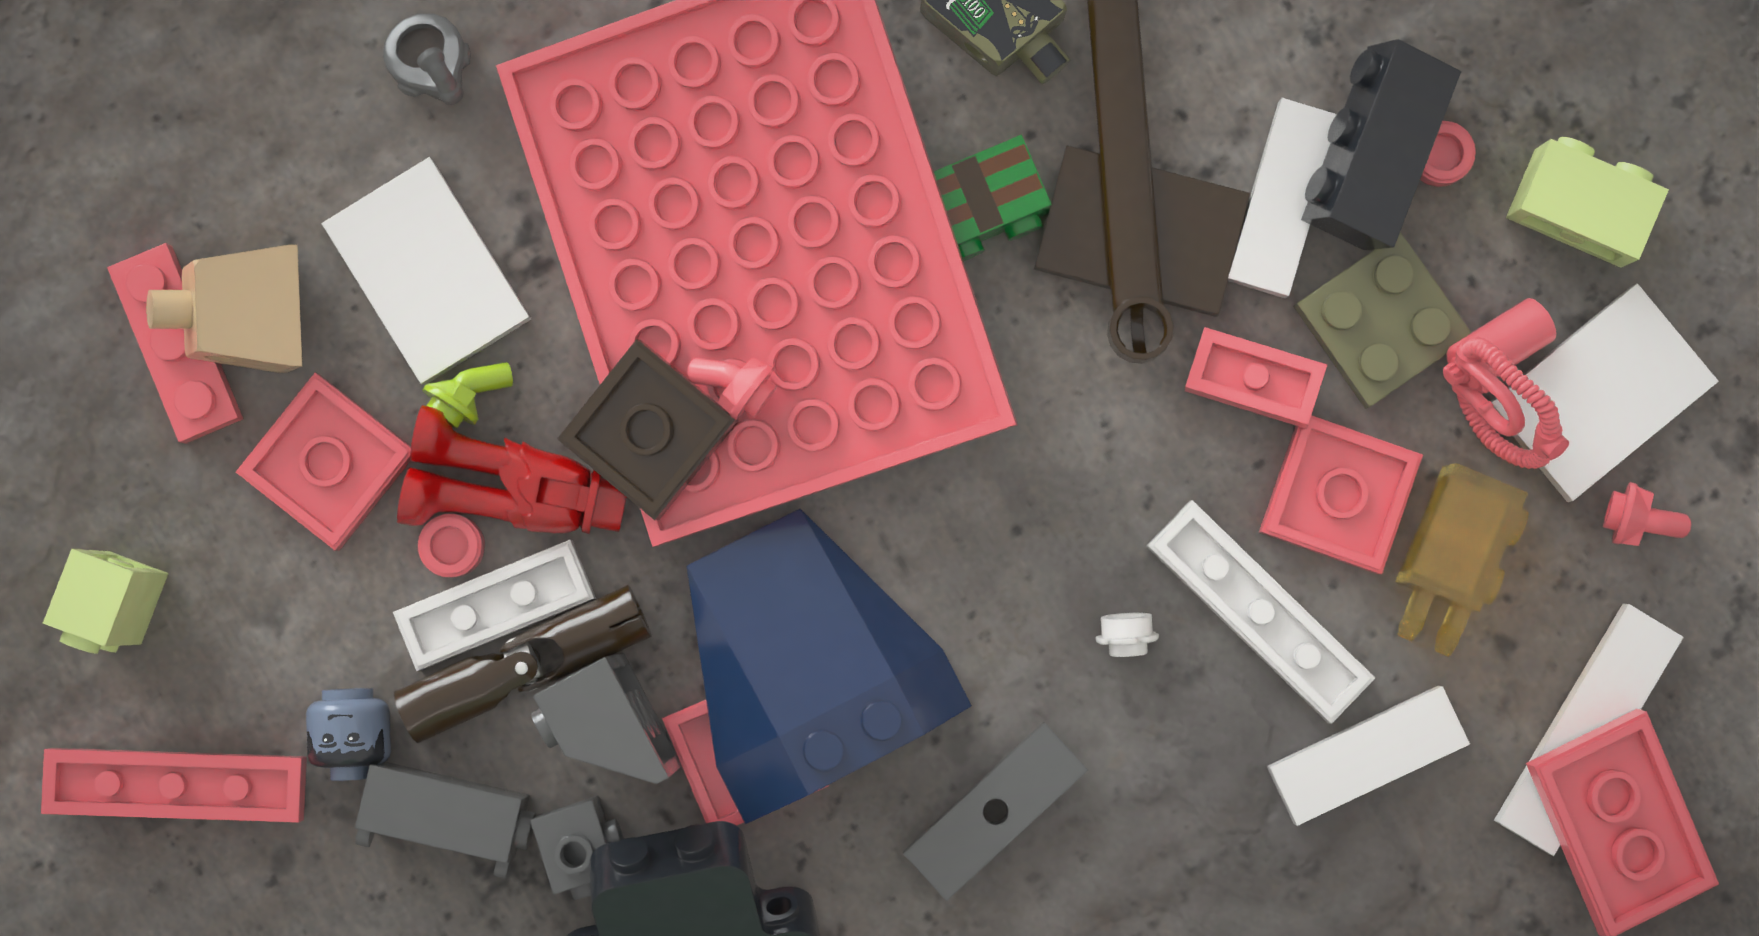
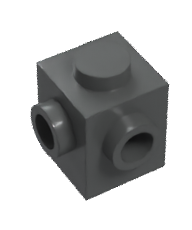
[530,796,624,900]

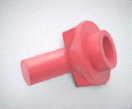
[687,357,777,420]
[1603,482,1691,546]

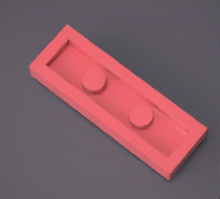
[107,243,243,444]

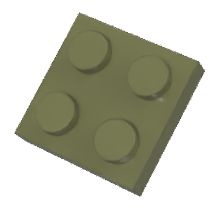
[1293,232,1471,409]

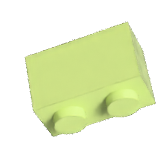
[1506,137,1669,268]
[43,549,168,654]

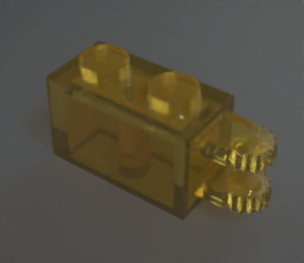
[1395,463,1529,657]

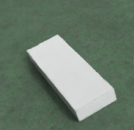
[1228,98,1337,299]
[393,540,596,671]
[1267,686,1470,826]

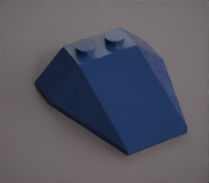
[686,509,972,824]

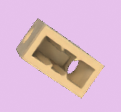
[146,245,302,373]

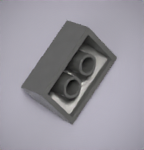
[531,653,682,784]

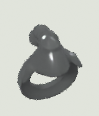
[383,13,471,105]

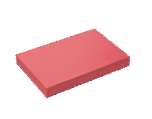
[1526,709,1719,936]

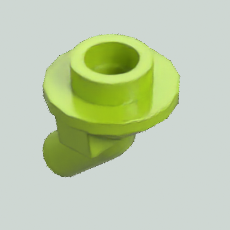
[422,362,513,429]

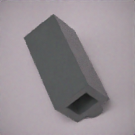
[355,762,536,879]

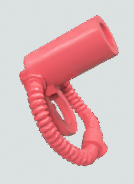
[1443,298,1569,469]

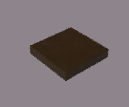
[557,339,739,520]

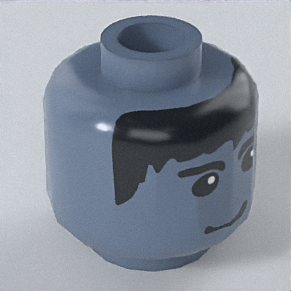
[306,688,391,781]

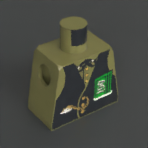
[920,0,1070,85]

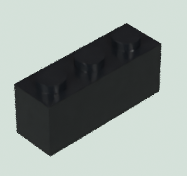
[1301,39,1461,250]

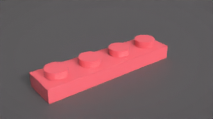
[41,748,307,823]

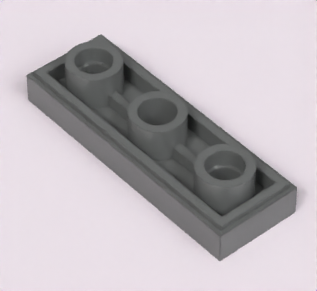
[903,722,1088,901]

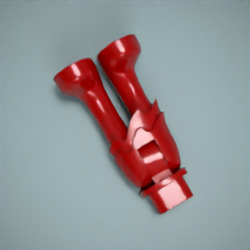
[397,405,627,534]

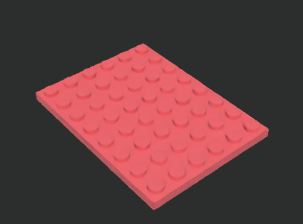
[496,0,1018,547]

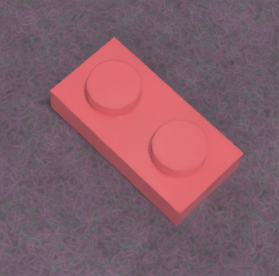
[1185,327,1327,429]

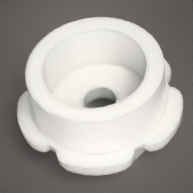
[1096,613,1159,657]

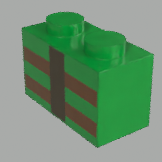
[933,135,1052,262]

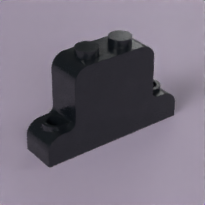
[567,821,820,936]

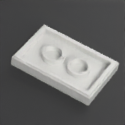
[322,157,531,386]
[1491,283,1719,502]

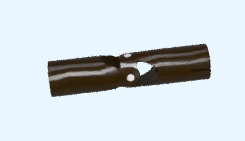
[394,585,652,743]

